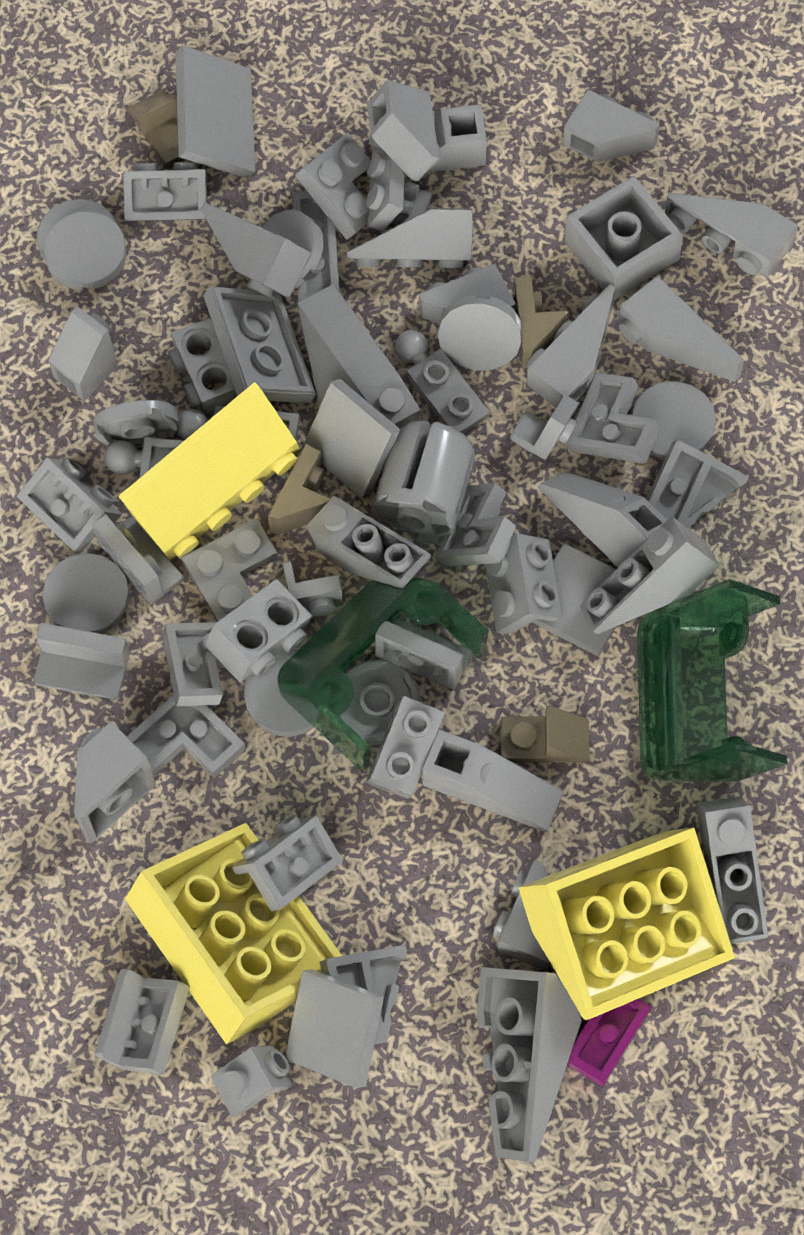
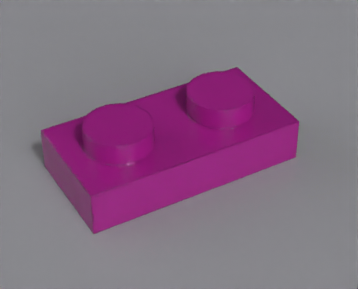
[567,999,652,1087]

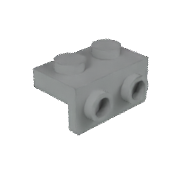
[485,533,562,634]
[95,969,190,1075]

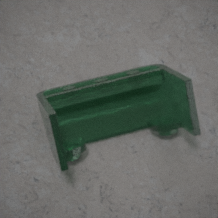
[277,576,489,773]
[637,579,788,781]

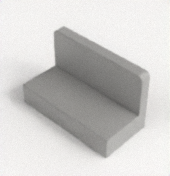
[33,623,130,700]

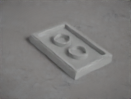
[175,45,255,177]
[203,286,316,403]

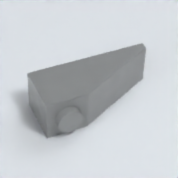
[201,202,311,298]
[618,276,744,382]

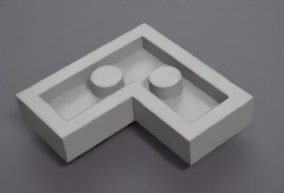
[295,132,371,240]
[566,372,660,464]
[434,483,516,567]
[181,518,278,622]
[162,622,252,706]
[127,694,246,778]

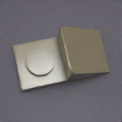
[127,90,185,169]
[514,276,569,369]
[268,445,330,535]
[501,706,590,763]

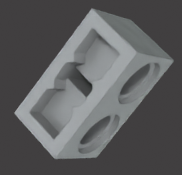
[168,317,237,418]
[205,579,312,683]
[365,696,445,799]

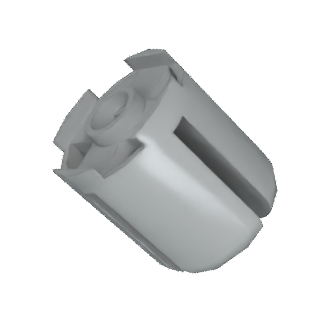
[371,421,475,544]

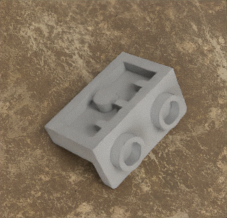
[123,162,208,222]
[16,457,122,552]
[92,514,183,606]
[375,618,472,690]
[232,815,343,911]

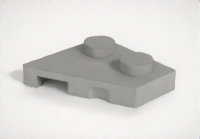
[646,439,749,528]
[319,945,407,1045]

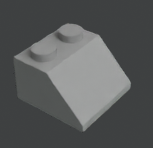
[74,722,156,844]

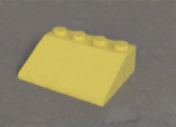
[118,382,301,560]
[125,823,342,1044]
[518,828,735,1020]

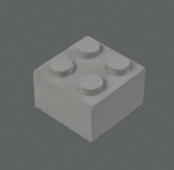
[564,176,683,300]

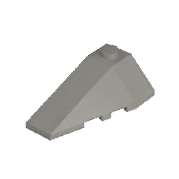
[297,284,420,429]
[477,967,581,1162]

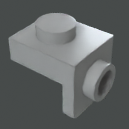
[510,395,579,460]
[276,561,343,616]
[211,1045,294,1116]

